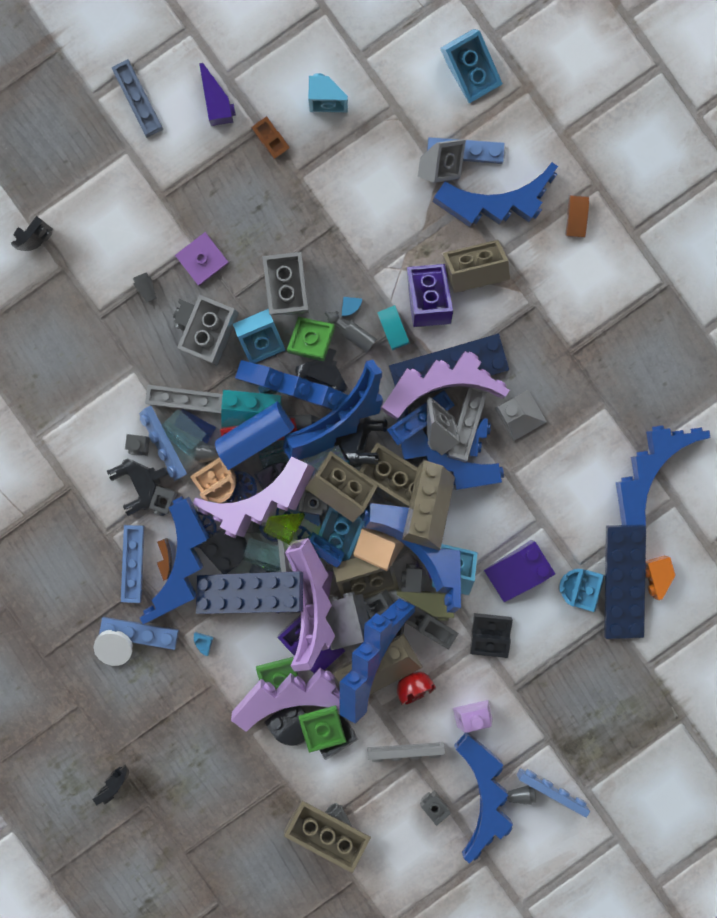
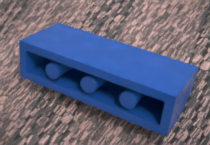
[215,401,295,470]

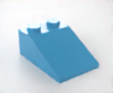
[440,29,503,103]
[318,506,367,561]

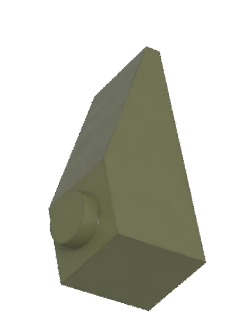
[396,589,454,621]

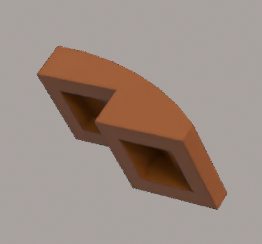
[251,116,290,159]
[565,195,589,237]
[157,538,172,581]

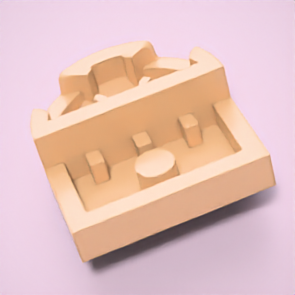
[190,457,236,503]

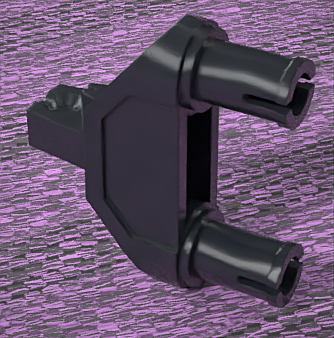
[295,348,348,393]
[334,417,388,467]
[107,458,168,516]

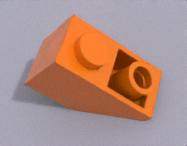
[645,555,676,600]

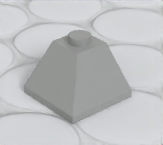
[418,139,466,183]
[495,389,547,441]
[427,397,460,455]

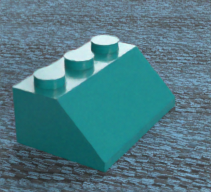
[221,390,282,428]

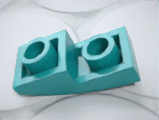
[377,305,410,351]

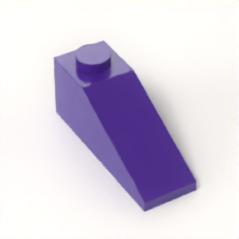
[199,63,236,126]

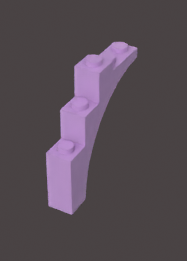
[381,351,510,420]
[193,457,315,538]
[285,538,335,672]
[231,668,340,732]

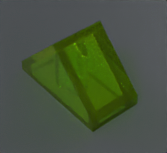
[264,513,305,545]

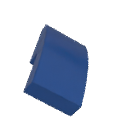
[469,418,491,457]

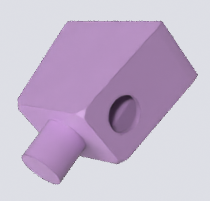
[453,700,492,733]

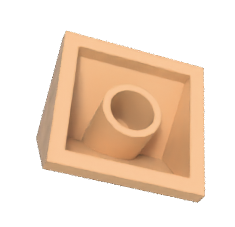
[354,528,405,571]

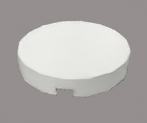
[93,630,133,666]

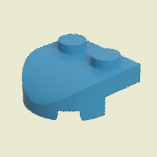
[559,569,605,612]

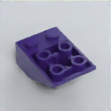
[277,614,345,674]

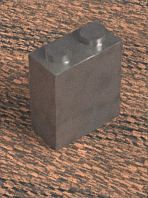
[325,592,369,650]

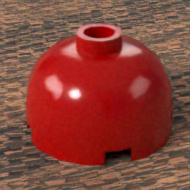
[397,671,436,705]

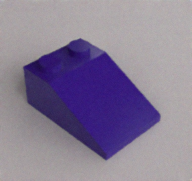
[407,264,453,327]
[484,540,556,602]

